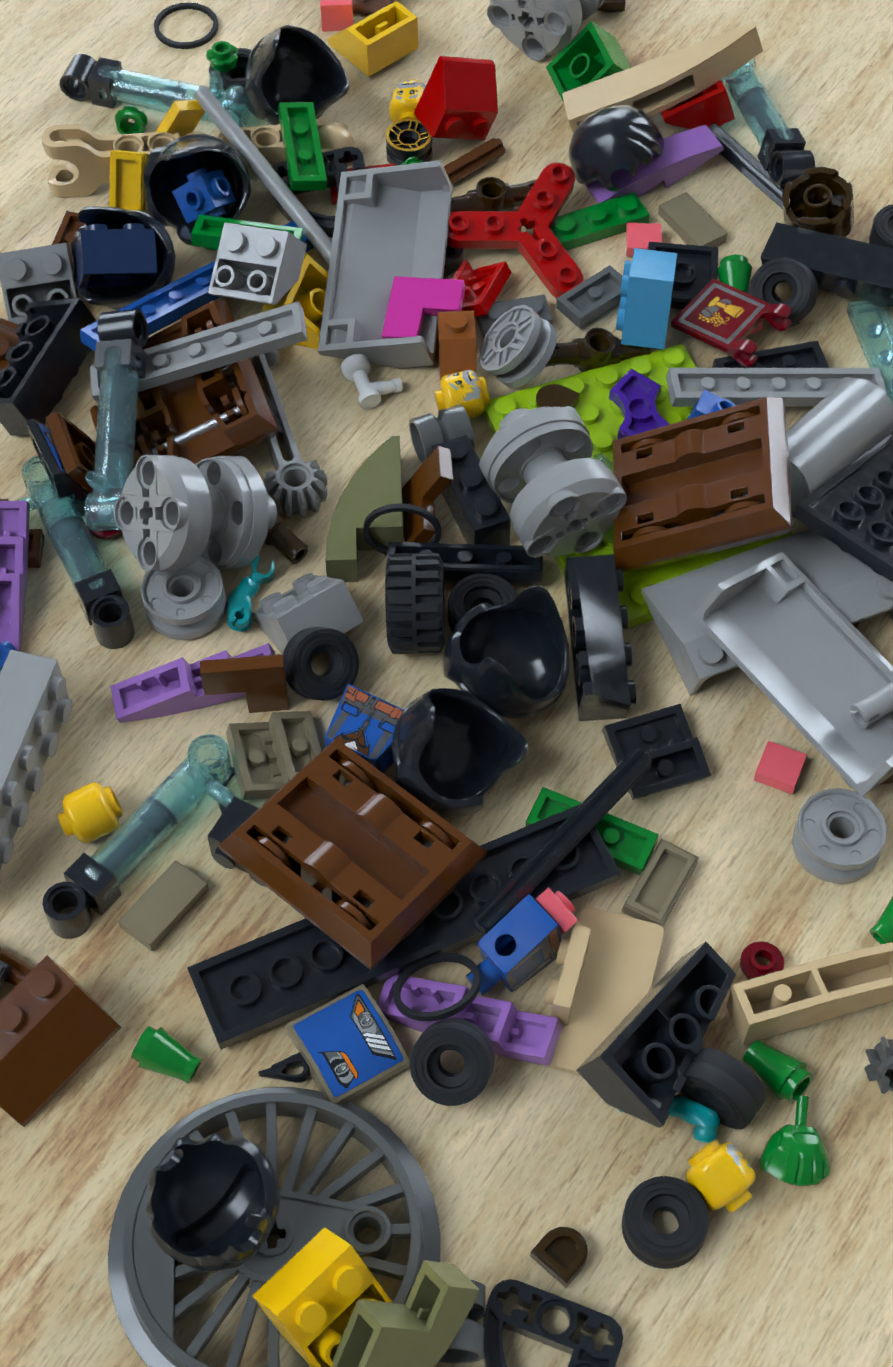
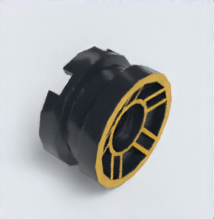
[386,118,432,166]

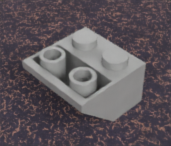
[208,222,307,305]
[0,242,79,324]
[252,573,364,654]

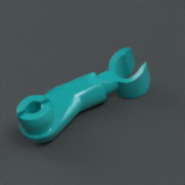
[227,555,275,632]
[619,1095,720,1142]

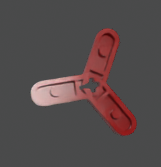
[447,162,584,298]

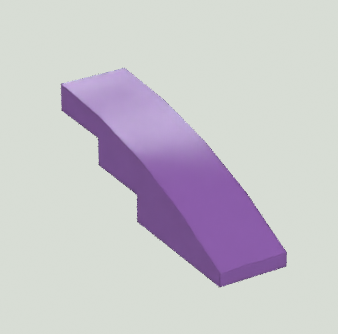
[585,125,724,203]
[0,501,30,651]
[110,643,275,723]
[377,975,563,1066]

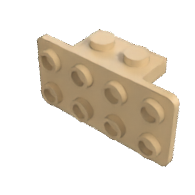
[544,907,664,1076]

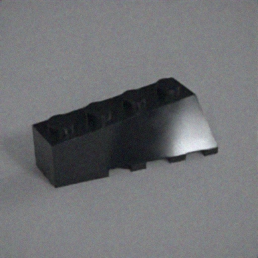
[760,222,893,307]
[0,298,97,435]
[564,555,636,721]
[576,941,737,1128]

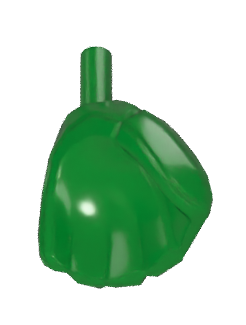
[760,1095,830,1186]

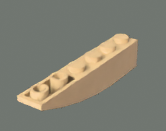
[562,22,763,133]
[726,942,893,1045]

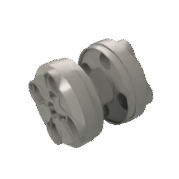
[487,0,606,61]
[479,406,627,557]
[114,455,277,571]

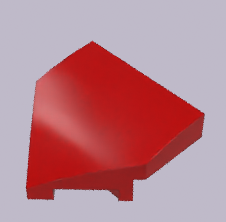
[444,260,512,317]

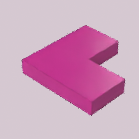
[381,276,466,339]

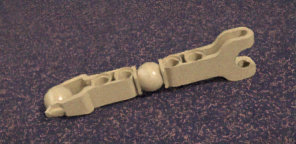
[41,119,354,198]

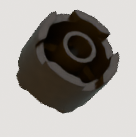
[782,167,854,238]

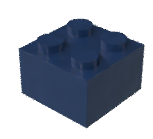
[75,223,157,289]

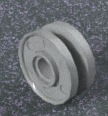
[479,305,557,388]
[141,556,227,640]
[792,788,887,884]

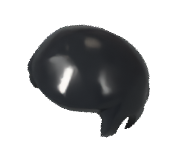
[569,105,664,192]
[146,1133,281,1271]

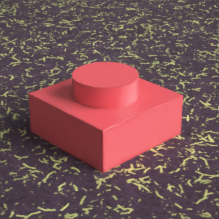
[535,887,578,935]

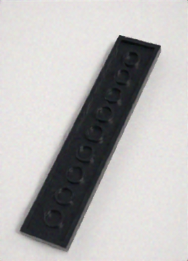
[187,803,621,1050]

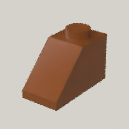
[438,311,476,380]

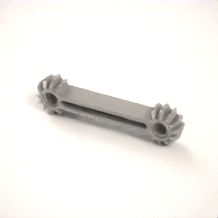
[227,349,328,519]

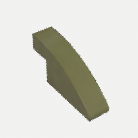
[325,436,403,582]
[332,1260,480,1367]

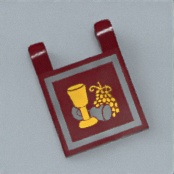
[671,278,792,368]

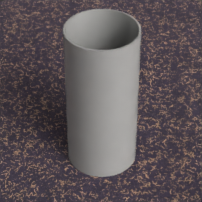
[786,378,893,517]

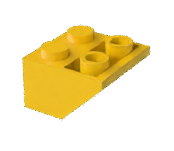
[328,1,418,77]
[252,1227,393,1367]

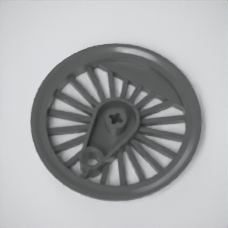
[108,1087,441,1367]

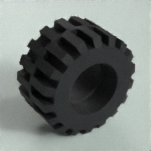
[385,553,445,654]

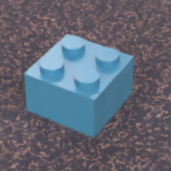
[616,248,677,349]

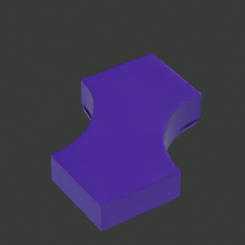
[609,368,669,440]

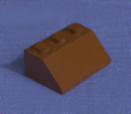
[0,955,122,1127]

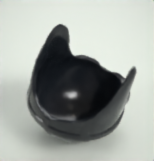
[242,25,349,125]
[143,134,251,245]
[72,206,176,310]
[443,585,569,718]
[392,688,529,818]

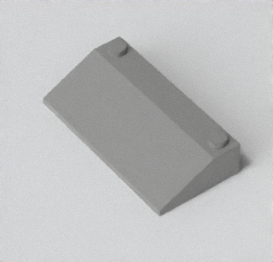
[318,160,453,368]
[641,529,893,696]
[692,551,893,797]

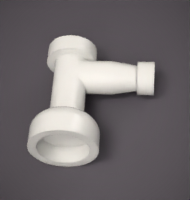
[341,354,403,409]

